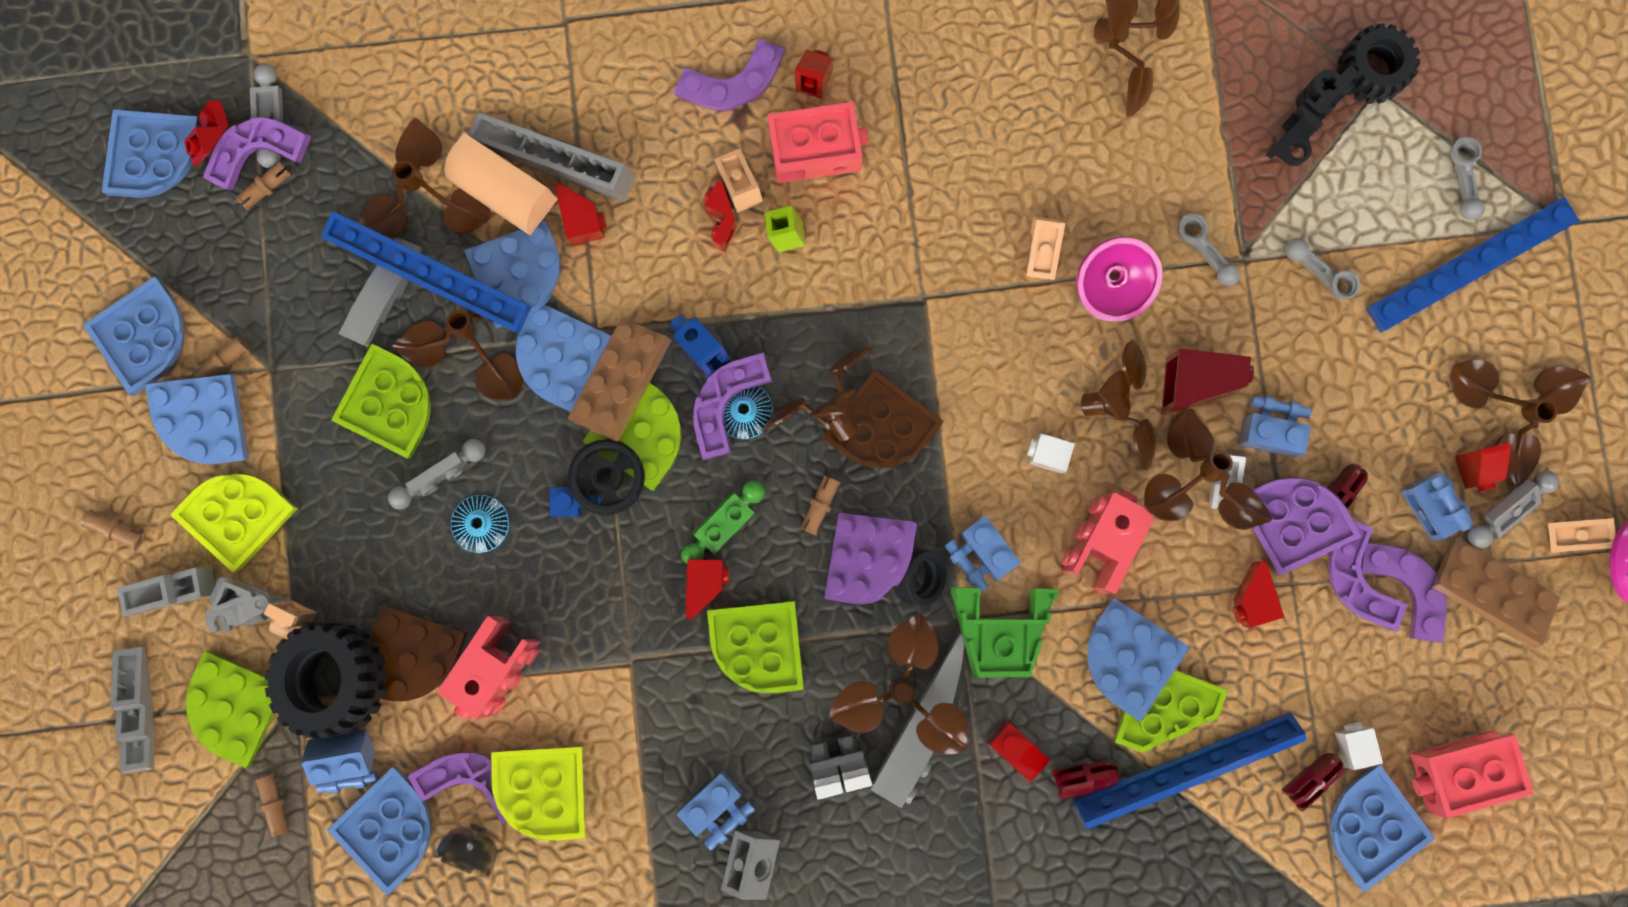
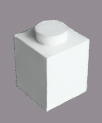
[1027,433,1075,474]
[1335,722,1383,770]

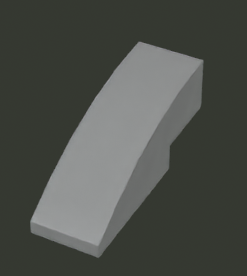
[117,566,215,617]

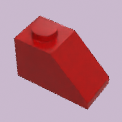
[795,50,833,99]
[554,183,607,246]
[1455,442,1511,492]
[686,560,730,619]
[1233,561,1285,628]
[986,720,1050,783]

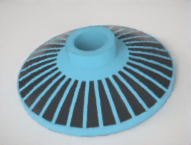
[724,386,773,439]
[451,495,509,553]

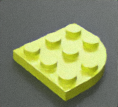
[170,474,298,573]
[491,747,585,841]

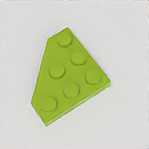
[1113,670,1228,753]

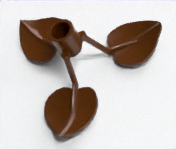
[1094,0,1180,116]
[359,118,491,238]
[392,308,523,400]
[1081,339,1156,470]
[762,346,872,442]
[1451,359,1591,485]
[1144,409,1272,530]
[830,613,968,754]

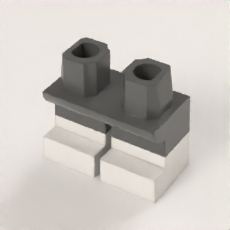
[810,734,872,800]

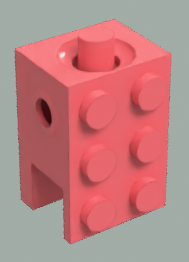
[767,102,868,184]
[1061,490,1155,594]
[437,616,540,720]
[1409,730,1534,818]

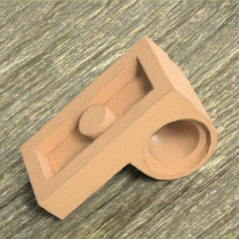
[714,148,763,213]
[1026,217,1065,280]
[1548,518,1616,552]
[264,600,318,639]

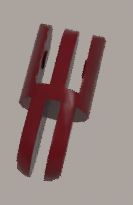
[1327,464,1368,510]
[1282,753,1345,812]
[1052,761,1120,800]

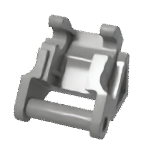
[205,577,287,632]

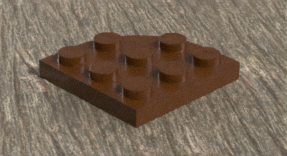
[822,370,944,468]
[370,605,467,701]

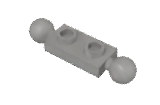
[250,63,283,169]
[388,439,486,510]
[1468,470,1559,548]

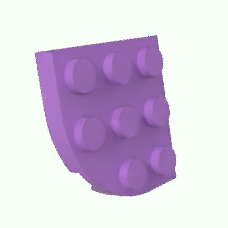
[1253,477,1362,576]
[824,513,917,605]

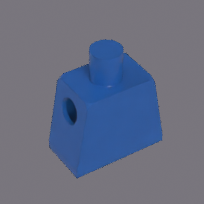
[670,314,731,378]

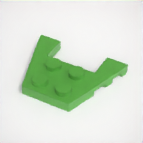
[951,587,1059,678]

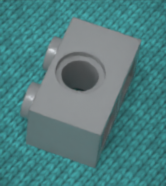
[721,831,780,900]

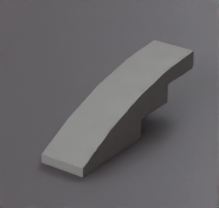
[338,237,424,347]
[110,647,154,774]

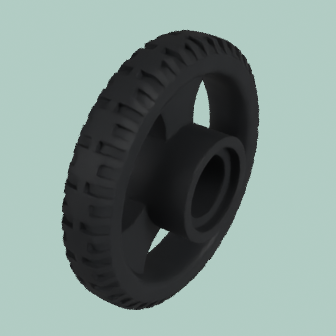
[568,439,645,515]

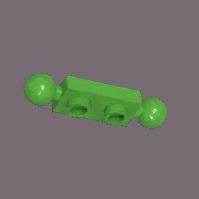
[681,480,765,564]

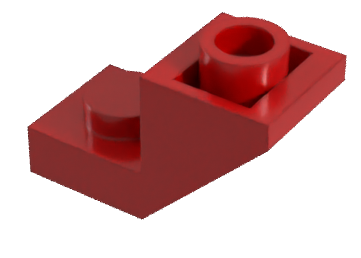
[185,100,229,166]
[703,180,737,252]

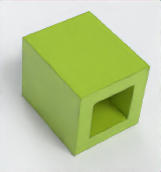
[765,205,806,253]

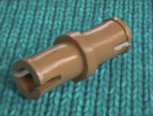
[235,160,293,211]
[192,336,250,378]
[800,475,841,536]
[80,509,145,550]
[254,773,290,837]

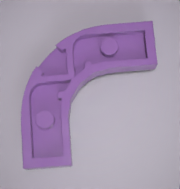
[674,38,785,111]
[203,117,312,190]
[693,353,772,460]
[1328,520,1408,632]
[1361,543,1447,643]
[408,752,507,824]

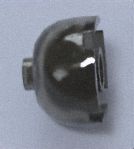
[434,823,497,878]

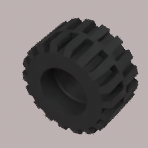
[1337,23,1420,104]

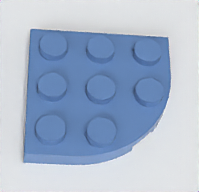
[102,109,201,198]
[464,221,561,329]
[83,276,185,396]
[516,305,611,412]
[145,373,249,464]
[1088,597,1190,722]
[1330,765,1435,892]
[327,766,431,896]

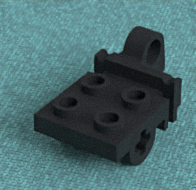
[1266,65,1359,166]

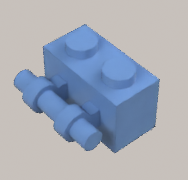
[1238,395,1311,458]
[1401,471,1473,541]
[945,515,1021,593]
[301,729,378,794]
[676,770,756,851]

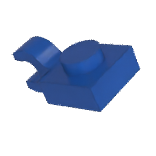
[549,487,601,517]

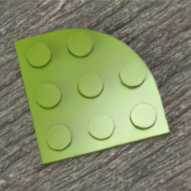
[331,344,431,460]
[583,382,682,492]
[707,601,804,693]
[186,651,275,768]

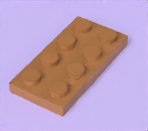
[567,318,671,442]
[1432,537,1560,648]

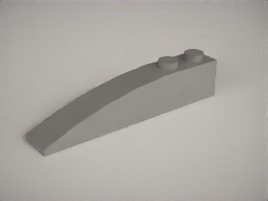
[468,112,635,202]
[870,634,965,808]

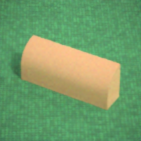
[445,133,558,236]

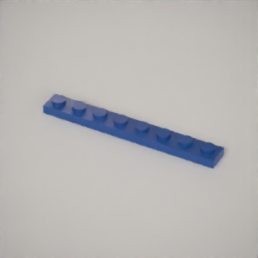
[1366,197,1580,333]
[321,211,532,333]
[1073,712,1306,830]

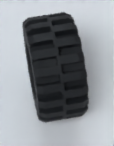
[265,623,388,739]

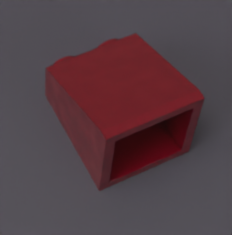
[1161,348,1254,415]

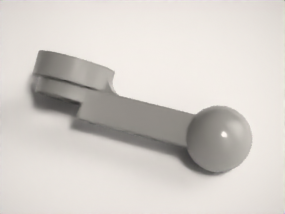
[1450,137,1485,220]
[1178,214,1240,286]
[1285,238,1360,300]

